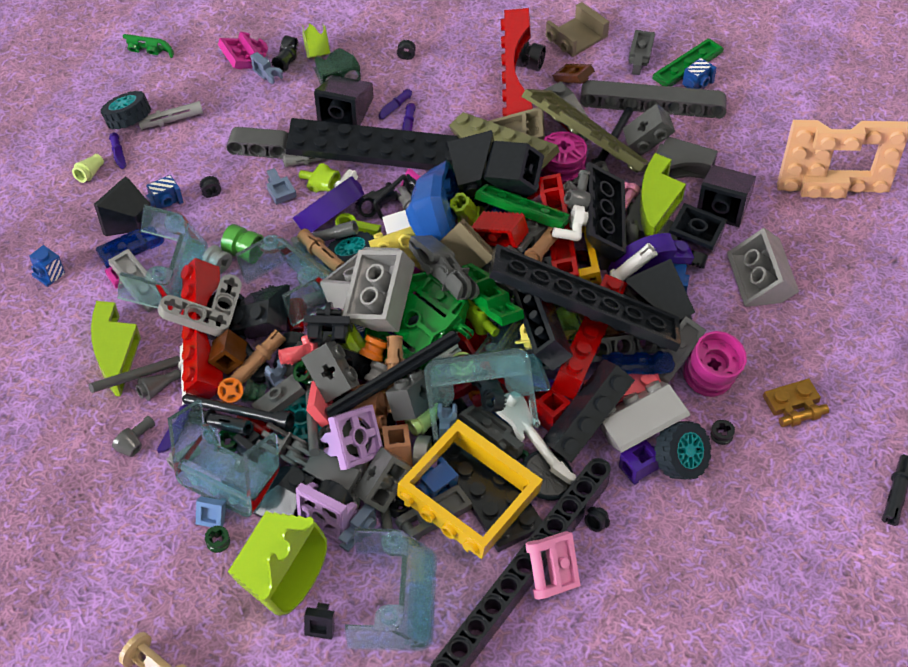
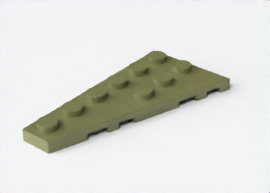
[521,89,649,173]
[449,112,560,170]

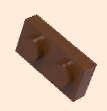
[552,64,595,84]

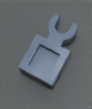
[338,503,377,552]

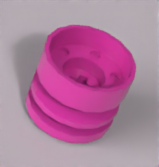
[540,131,587,183]
[683,331,747,397]

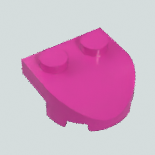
[218,32,268,69]

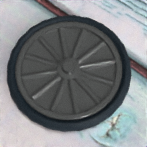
[522,451,573,501]

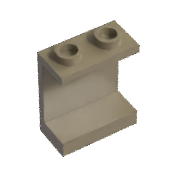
[546,2,610,57]
[421,218,494,272]

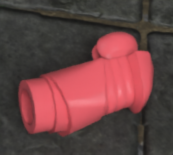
[278,335,318,365]

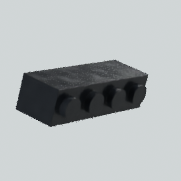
[512,288,573,371]
[543,359,635,463]

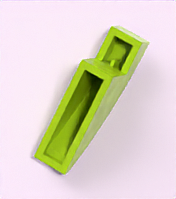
[639,153,686,237]
[91,301,141,397]

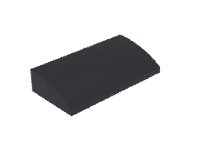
[586,162,626,262]

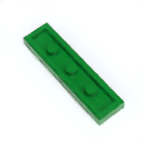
[652,38,724,87]
[475,184,571,229]

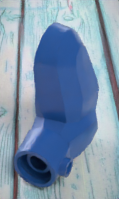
[405,160,460,241]

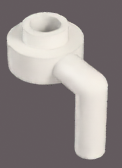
[552,205,588,241]

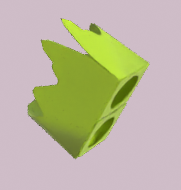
[302,23,330,59]

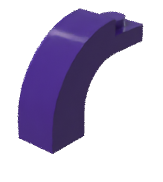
[293,176,365,232]
[607,233,694,288]

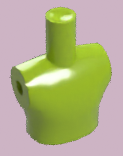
[299,163,341,193]
[466,298,500,337]

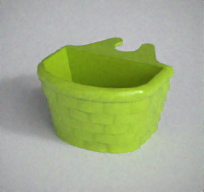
[228,511,327,616]

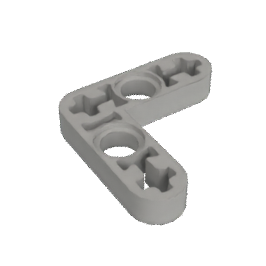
[158,274,242,337]

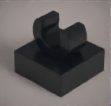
[304,602,335,640]

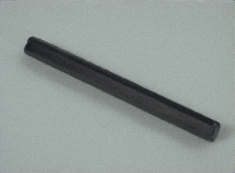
[325,331,460,418]

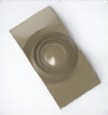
[489,107,545,140]

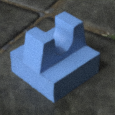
[195,496,227,527]

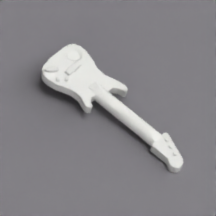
[492,391,576,484]

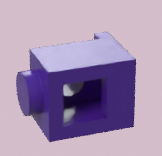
[618,440,659,485]

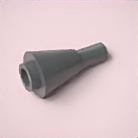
[135,369,181,401]

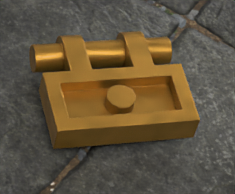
[763,378,829,427]

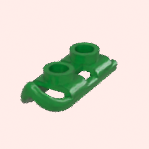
[123,34,174,58]

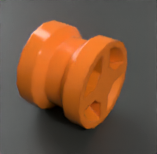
[359,334,387,363]
[218,378,243,404]

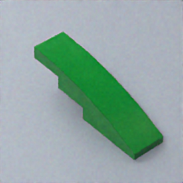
[461,263,524,327]

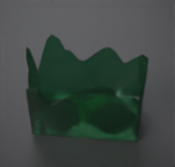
[313,48,361,84]

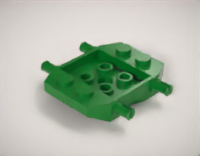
[364,272,474,379]

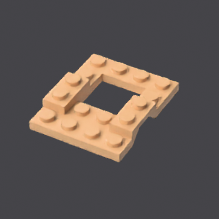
[777,120,908,199]

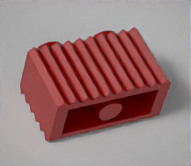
[471,211,529,248]

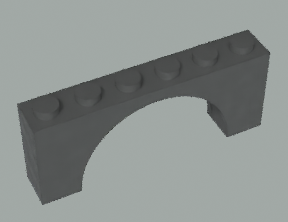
[626,137,718,240]

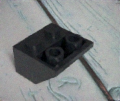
[483,141,544,198]

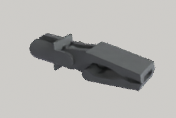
[408,235,480,300]
[256,422,363,494]

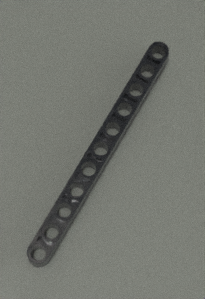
[430,458,611,667]

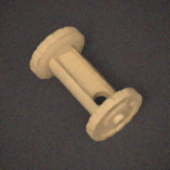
[119,632,187,667]

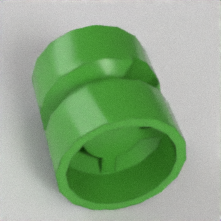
[221,224,265,263]

